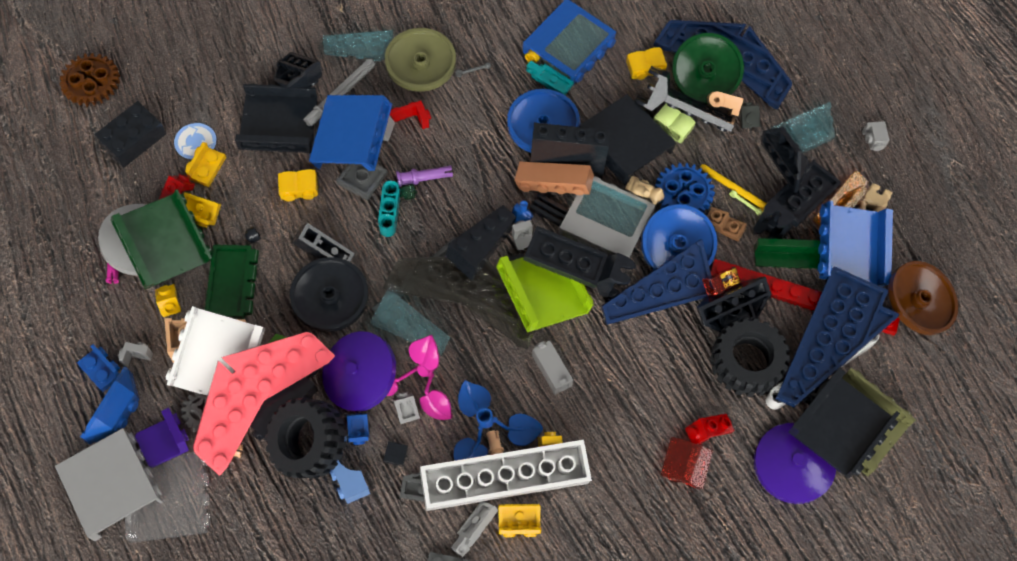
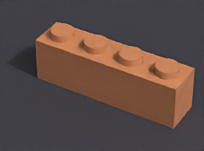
[514,161,594,195]

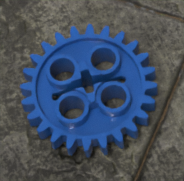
[655,163,715,213]

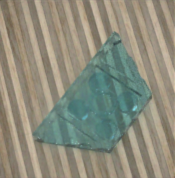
[771,102,835,153]

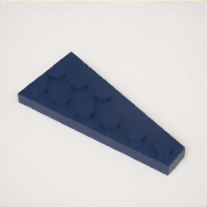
[601,239,715,325]

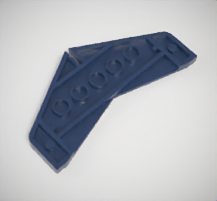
[654,20,792,110]

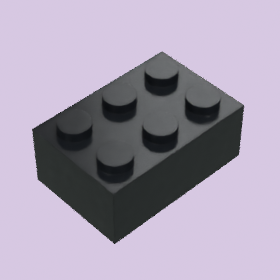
[94,101,166,168]

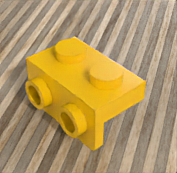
[184,192,221,228]
[498,504,541,537]

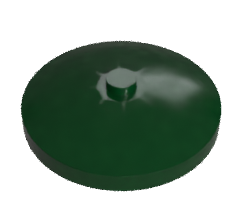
[672,33,744,104]

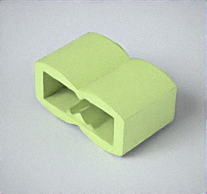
[653,103,696,143]

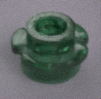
[400,185,418,200]

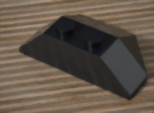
[273,52,322,88]
[761,127,809,193]
[697,277,772,333]

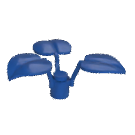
[453,380,543,461]

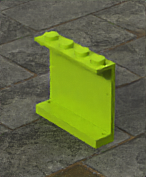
[496,256,594,333]

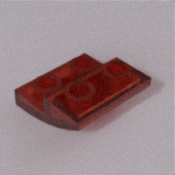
[661,437,713,490]

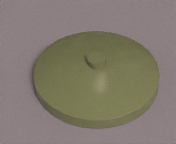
[385,28,456,92]

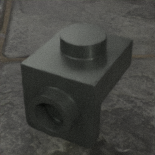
[740,102,760,128]

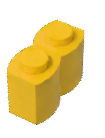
[626,47,667,80]
[278,169,318,201]

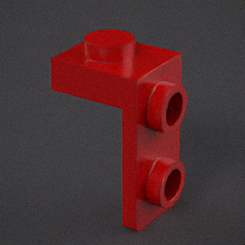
[390,101,431,129]
[159,174,195,200]
[685,414,735,447]

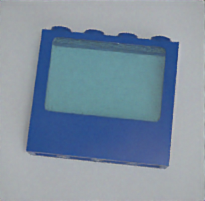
[523,0,616,85]

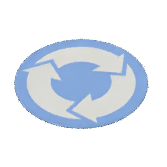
[174,123,216,159]

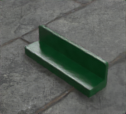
[754,238,820,269]

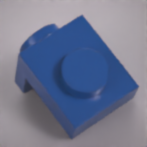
[347,413,370,445]

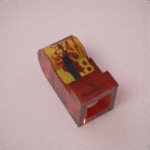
[702,267,741,295]

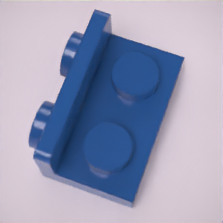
[77,344,121,392]

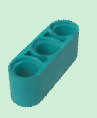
[378,180,400,237]

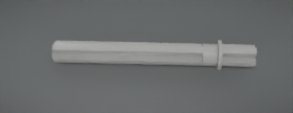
[303,59,376,126]

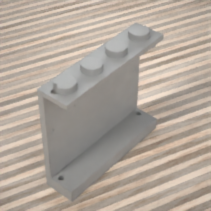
[55,428,163,541]

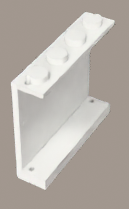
[166,306,265,396]

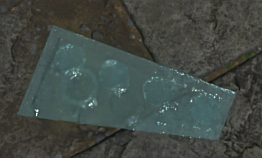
[323,30,394,61]
[371,288,450,356]

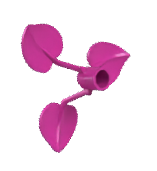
[387,335,453,420]

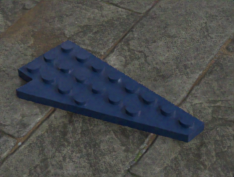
[776,266,899,408]

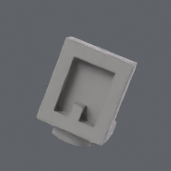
[393,391,420,424]

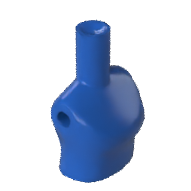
[512,200,533,223]

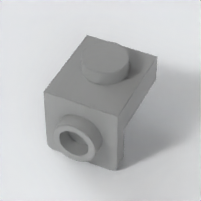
[512,220,533,251]
[118,342,153,367]

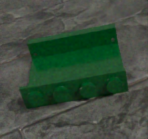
[110,189,213,290]

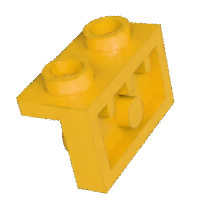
[185,142,226,187]

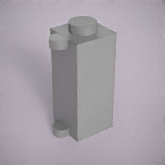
[532,340,573,395]

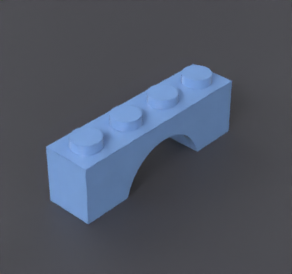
[330,437,370,504]

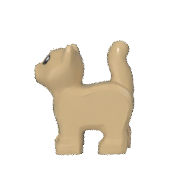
[625,176,665,205]
[859,183,892,212]

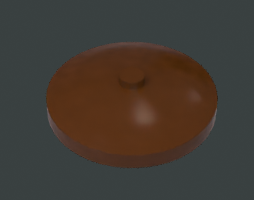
[888,261,958,335]

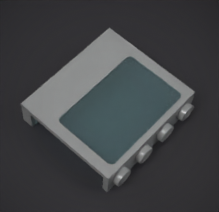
[559,176,656,258]

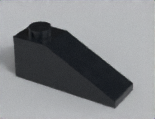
[291,223,355,262]

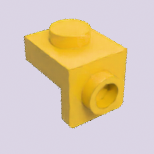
[155,284,181,317]
[538,432,562,447]

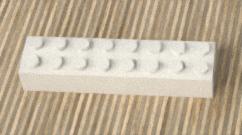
[420,440,592,511]

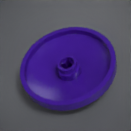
[322,331,396,412]
[754,423,836,504]

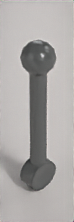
[455,62,491,77]

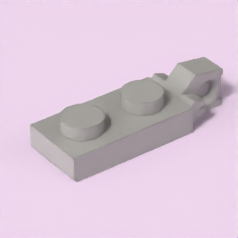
[451,501,498,557]

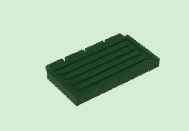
[205,245,259,319]

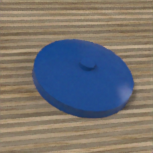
[507,89,580,153]
[641,204,717,270]

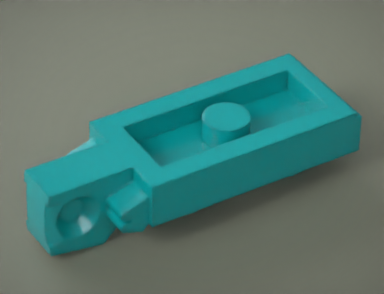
[526,61,574,95]

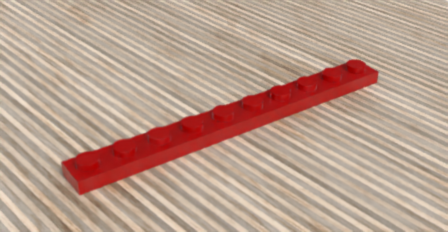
[710,259,900,336]

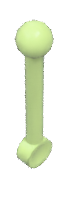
[729,190,763,216]

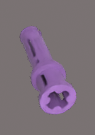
[396,165,453,188]

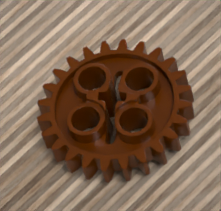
[59,53,120,107]

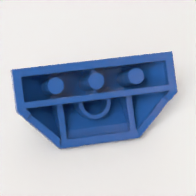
[80,366,140,444]

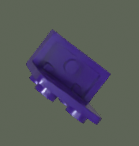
[135,408,189,468]

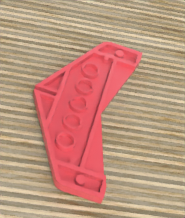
[193,332,335,476]

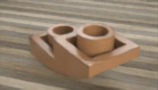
[707,207,747,242]

